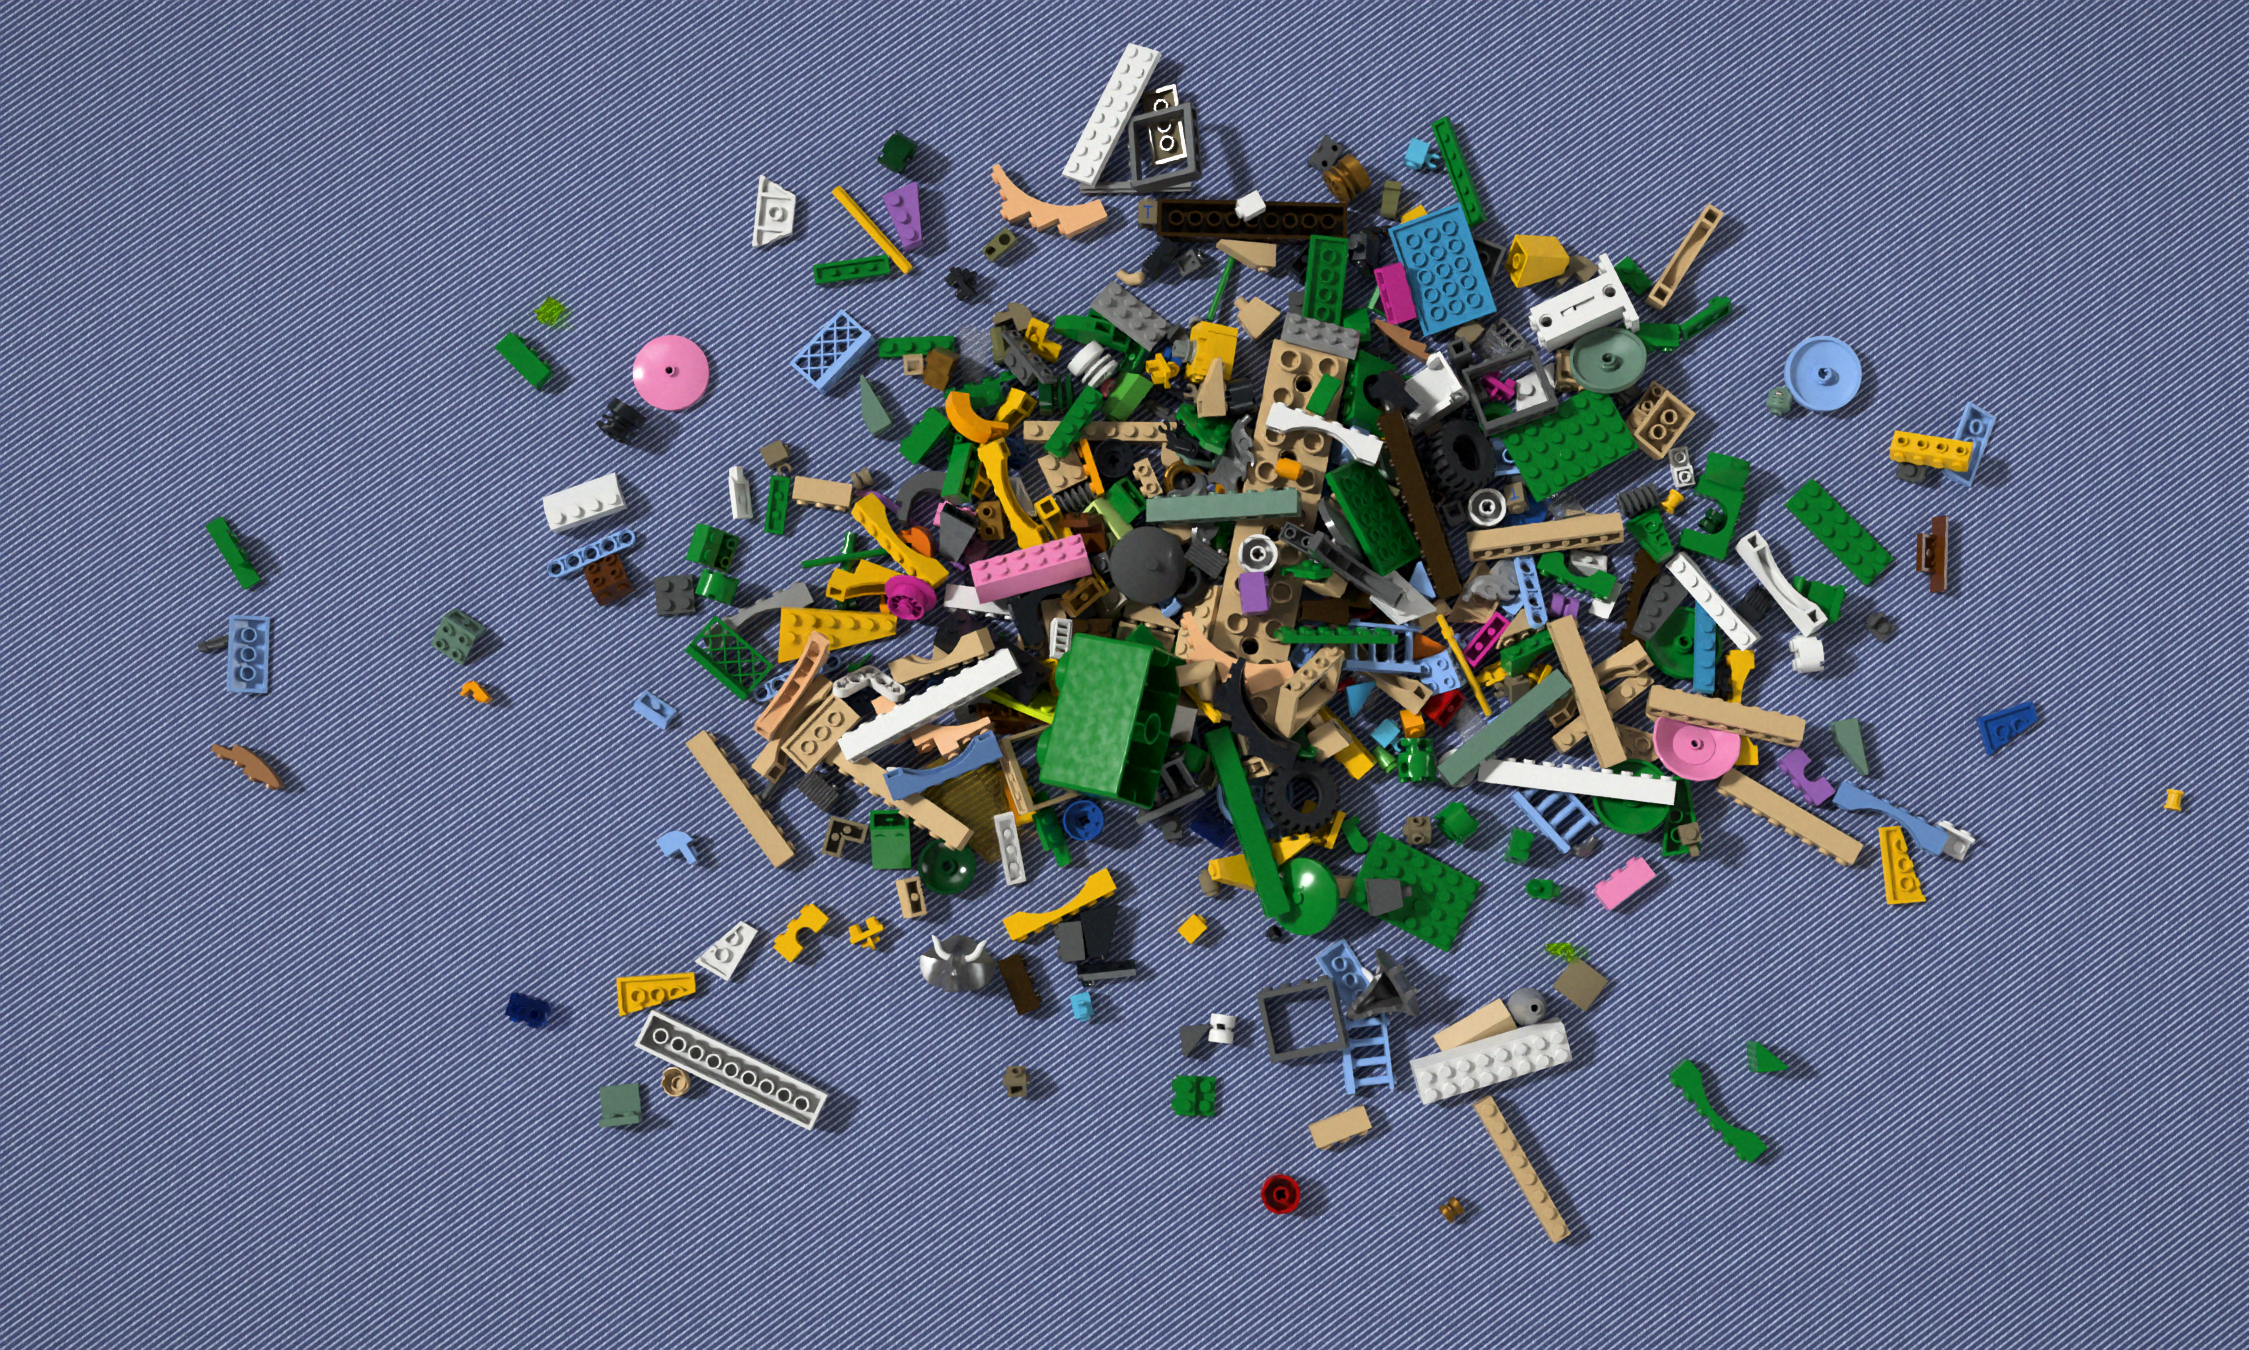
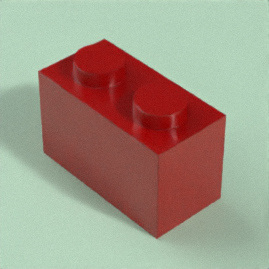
[1420,688,1467,729]

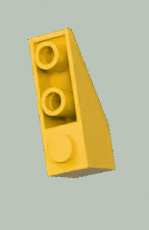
[1267,833,1317,866]

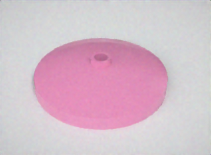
[633,335,710,411]

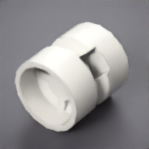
[1208,1013,1236,1044]

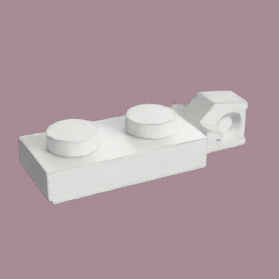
[729,466,753,519]

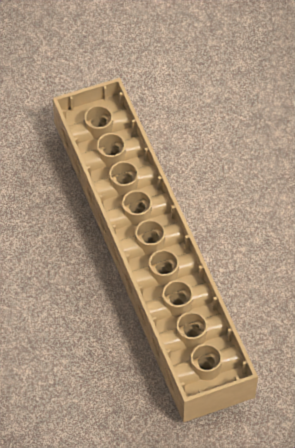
[1196,339,1349,727]

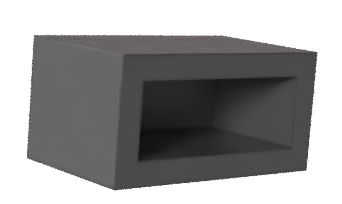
[1054,921,1085,962]

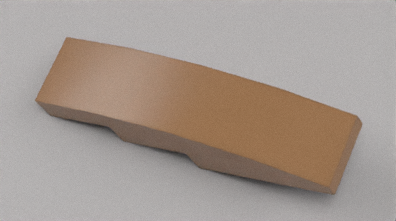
[1373,319,1431,364]

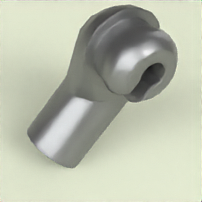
[1570,836,1598,857]

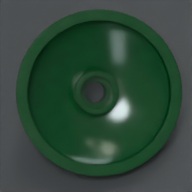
[918,838,976,895]

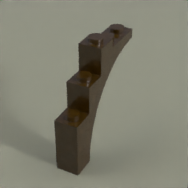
[1298,565,1374,629]

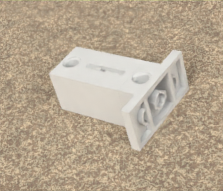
[1528,253,1640,353]

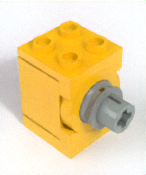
[1172,321,1239,385]

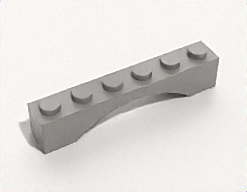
[703,581,816,655]

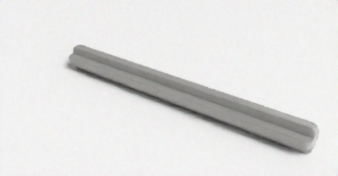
[1080,181,1192,194]

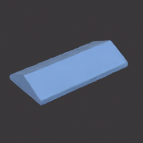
[1941,402,1997,487]
[227,615,270,693]
[1315,938,1370,1023]

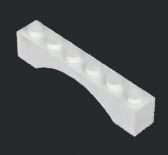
[1264,402,1383,467]
[1734,530,1828,637]
[1665,551,1761,652]

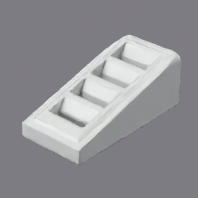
[1050,618,1072,660]

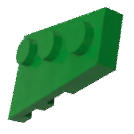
[1624,505,1674,564]

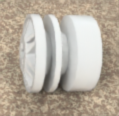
[1067,340,1118,389]

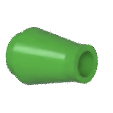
[1372,745,1398,774]

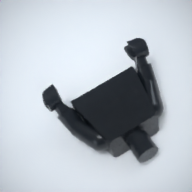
[1347,225,1392,281]
[1158,418,1214,459]

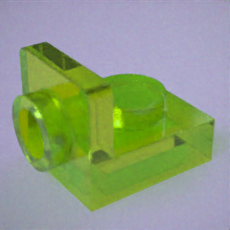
[533,296,566,326]
[1544,942,1574,962]

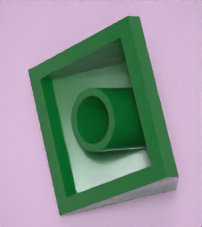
[1746,1040,1788,1073]

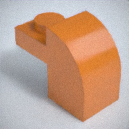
[896,525,936,558]

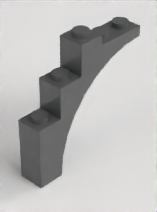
[1307,531,1405,609]

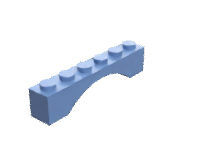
[883,730,1003,801]
[1830,780,1949,857]

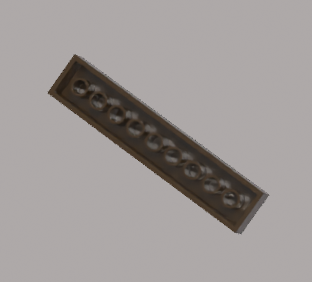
[1157,199,1348,245]
[1376,405,1464,600]

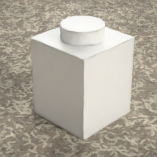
[1235,190,1266,222]

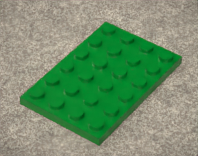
[1500,389,1639,503]
[1325,459,1421,577]
[1345,831,1481,953]

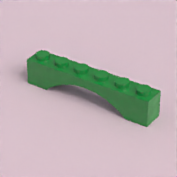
[1667,1058,1767,1163]

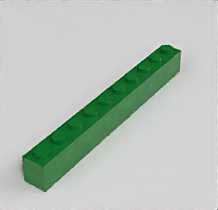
[1203,726,1292,919]

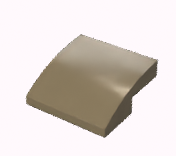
[1552,956,1609,1012]

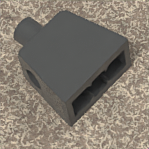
[1364,878,1412,916]

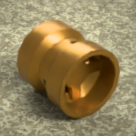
[1438,1196,1466,1224]

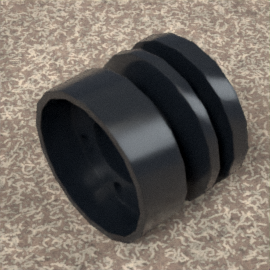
[595,397,647,446]
[1094,438,1134,483]

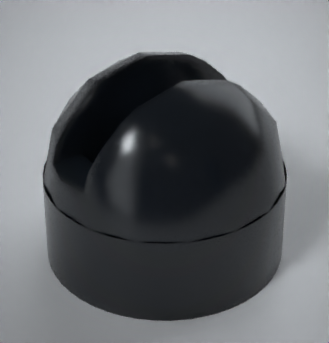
[1266,925,1283,942]

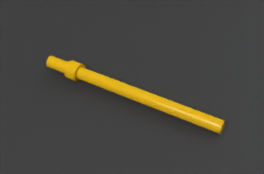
[1436,614,1493,716]

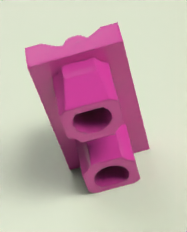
[1481,371,1517,402]

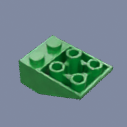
[870,810,911,869]

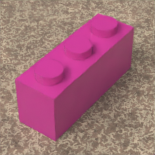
[1374,262,1417,324]
[1462,611,1511,671]

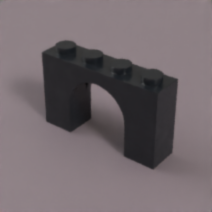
[1337,369,1424,441]
[1006,577,1097,646]

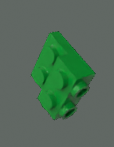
[1171,1075,1215,1116]

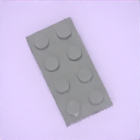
[1090,280,1172,352]
[1280,312,1361,360]

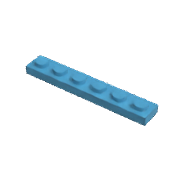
[1693,585,1717,694]

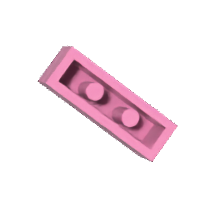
[1593,856,1656,910]

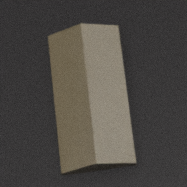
[1141,84,1187,167]

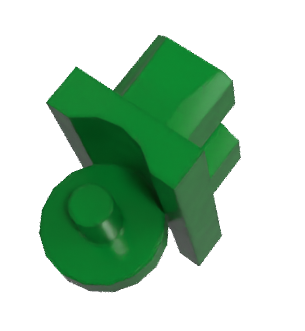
[1525,879,1561,900]

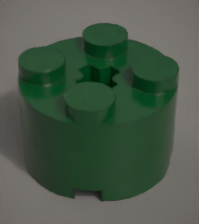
[877,130,917,175]

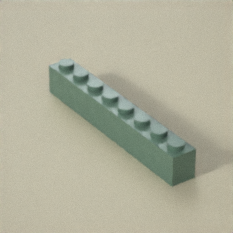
[1146,487,1302,526]
[1436,669,1572,786]

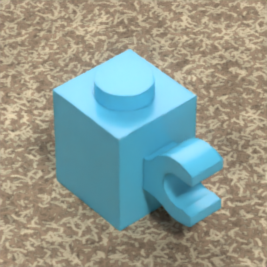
[1403,138,1439,170]
[1369,718,1404,752]
[1070,991,1094,1022]

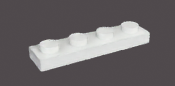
[993,811,1026,886]

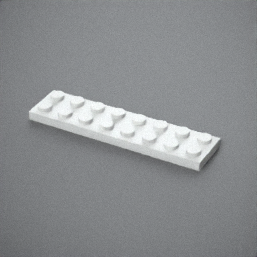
[1062,43,1162,187]

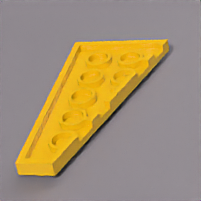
[778,606,897,663]

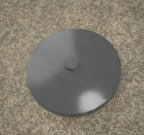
[1317,496,1369,564]
[1110,526,1186,604]

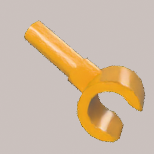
[880,595,891,613]

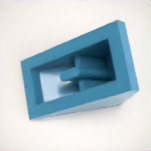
[1344,681,1376,718]

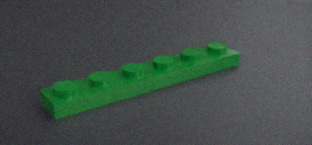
[1431,116,1487,229]

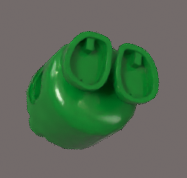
[1398,738,1437,783]

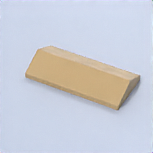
[1433,998,1517,1052]

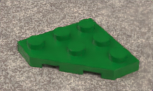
[1176,403,1235,456]

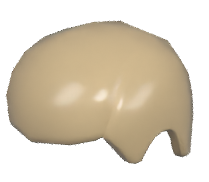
[661,1067,691,1097]

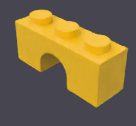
[773,903,831,963]

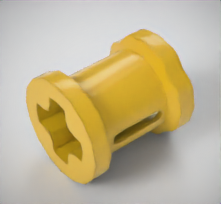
[1659,489,1685,514]
[2163,789,2185,812]

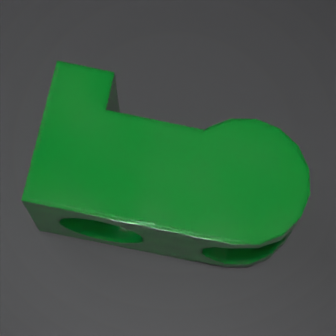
[1340,816,1368,853]

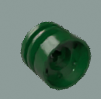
[1038,373,1075,415]

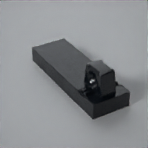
[1145,374,1194,406]
[1077,959,1136,987]

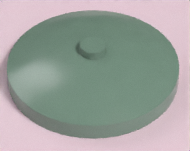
[1569,327,1647,393]

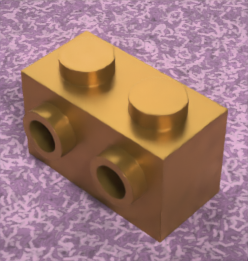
[976,500,1008,541]
[1059,577,1105,617]

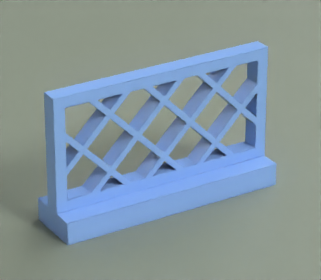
[789,309,876,395]

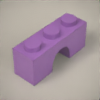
[1777,746,1836,807]

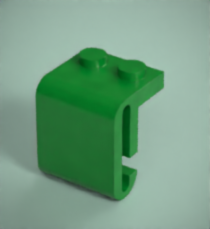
[1784,576,1847,626]

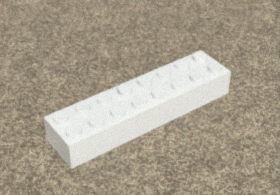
[1410,1017,1572,1105]

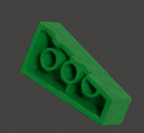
[1661,776,1701,857]

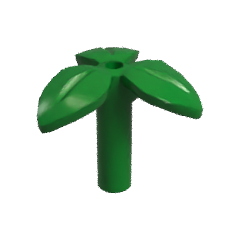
[945,430,976,462]

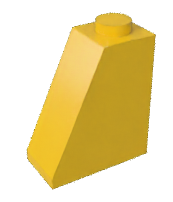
[1208,854,1256,892]

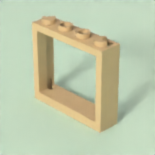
[1273,643,1344,739]
[997,724,1081,816]

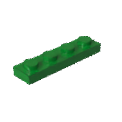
[812,254,891,285]
[878,335,955,359]

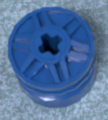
[1063,800,1106,841]

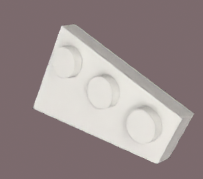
[694,921,758,981]

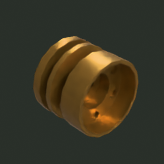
[1322,154,1372,203]

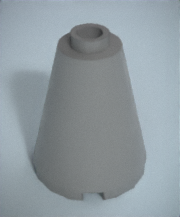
[1508,987,1547,1026]

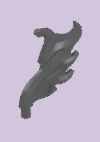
[1201,413,1256,494]
[1165,473,1219,543]

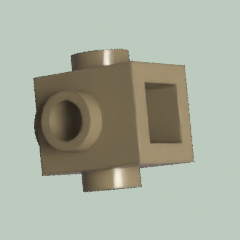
[1402,816,1432,844]
[1003,1066,1031,1097]

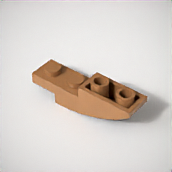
[211,744,285,791]

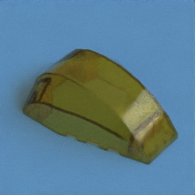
[921,747,1023,865]

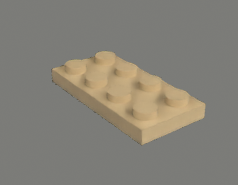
[1174,585,1222,659]
[781,693,862,775]

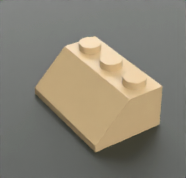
[1632,390,1696,461]

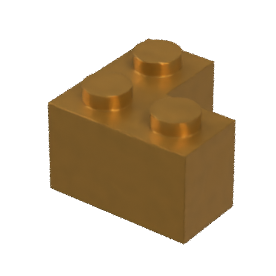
[922,346,961,392]

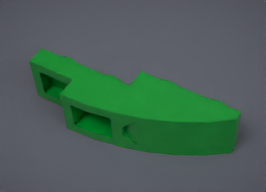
[1052,315,1131,353]

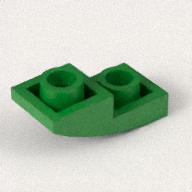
[1306,373,1342,417]

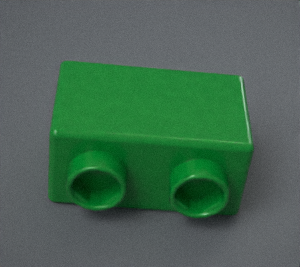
[1036,633,1186,810]

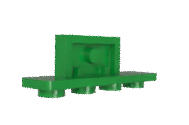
[942,370,1017,410]
[206,516,261,590]
[1031,790,1073,867]

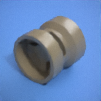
[849,466,874,491]

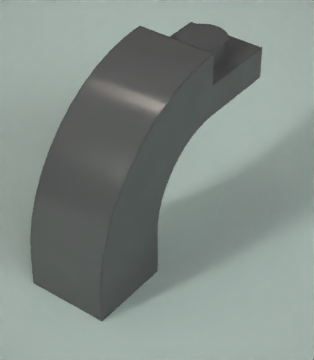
[1447,337,1489,408]
[895,471,947,527]

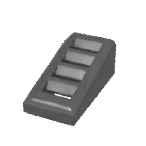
[1487,316,1527,352]

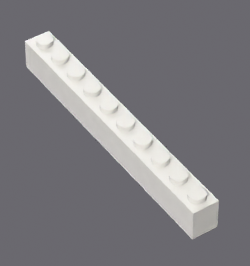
[837,648,1022,764]
[1478,755,1676,805]

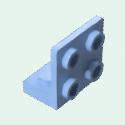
[1415,647,1468,697]

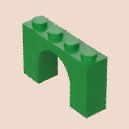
[1342,350,1396,438]
[1676,474,1747,562]

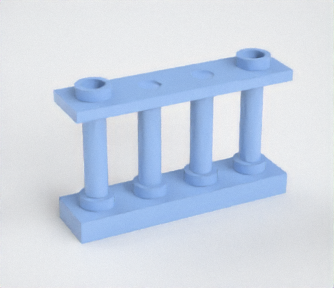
[1341,619,1422,675]
[1510,788,1599,854]
[1341,1012,1397,1094]

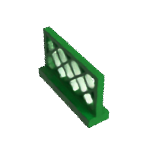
[684,615,774,701]

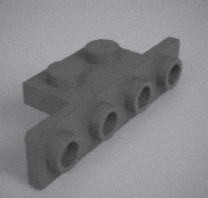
[1001,330,1058,386]

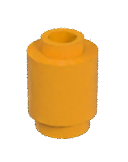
[1274,457,1305,482]

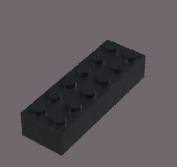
[933,608,1053,707]

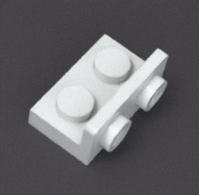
[1933,820,1975,861]

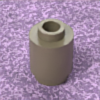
[1198,869,1221,897]

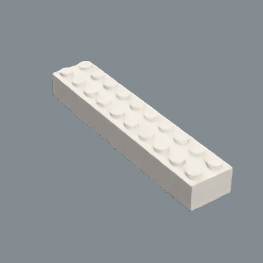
[634,1009,830,1130]

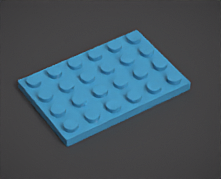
[1388,202,1497,337]

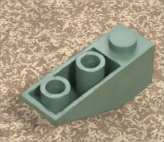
[860,374,893,437]
[1829,718,1870,776]

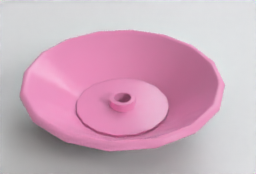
[1652,716,1741,782]

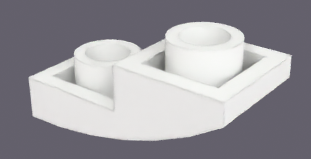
[1667,446,1695,488]

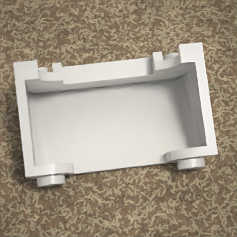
[1378,351,1470,437]

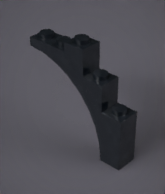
[1212,656,1301,770]

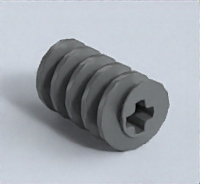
[1056,481,1097,517]
[1616,482,1659,516]

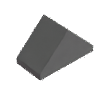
[1179,1024,1210,1057]

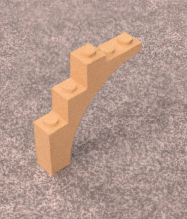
[991,164,1108,239]
[1180,611,1294,696]
[753,630,830,741]
[871,695,995,763]

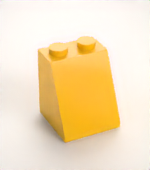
[1504,234,1570,288]

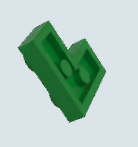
[1614,256,1653,297]

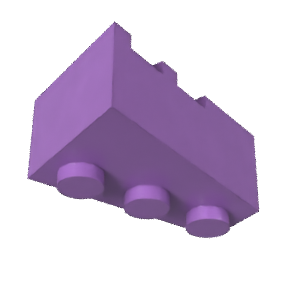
[882,181,923,252]

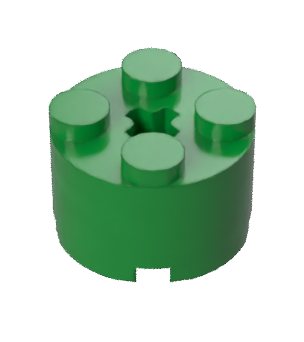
[695,568,740,606]
[1434,801,1479,846]

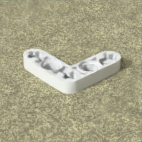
[832,665,905,702]

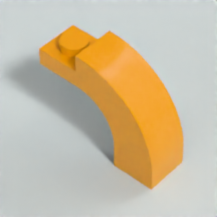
[945,391,1009,444]

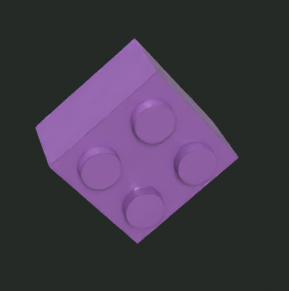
[1238,571,1271,617]

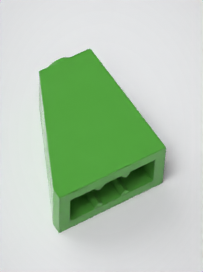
[1101,372,1154,422]

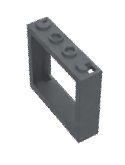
[1126,102,1203,194]
[1461,345,1559,437]
[1256,975,1350,1063]

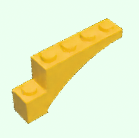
[825,559,905,602]

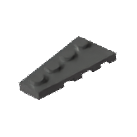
[1631,571,1689,642]

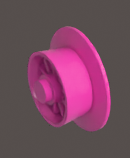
[885,575,937,620]

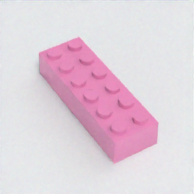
[969,534,1092,605]

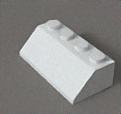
[543,472,628,534]

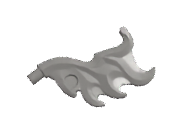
[1462,557,1530,602]

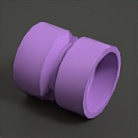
[1547,592,1580,619]

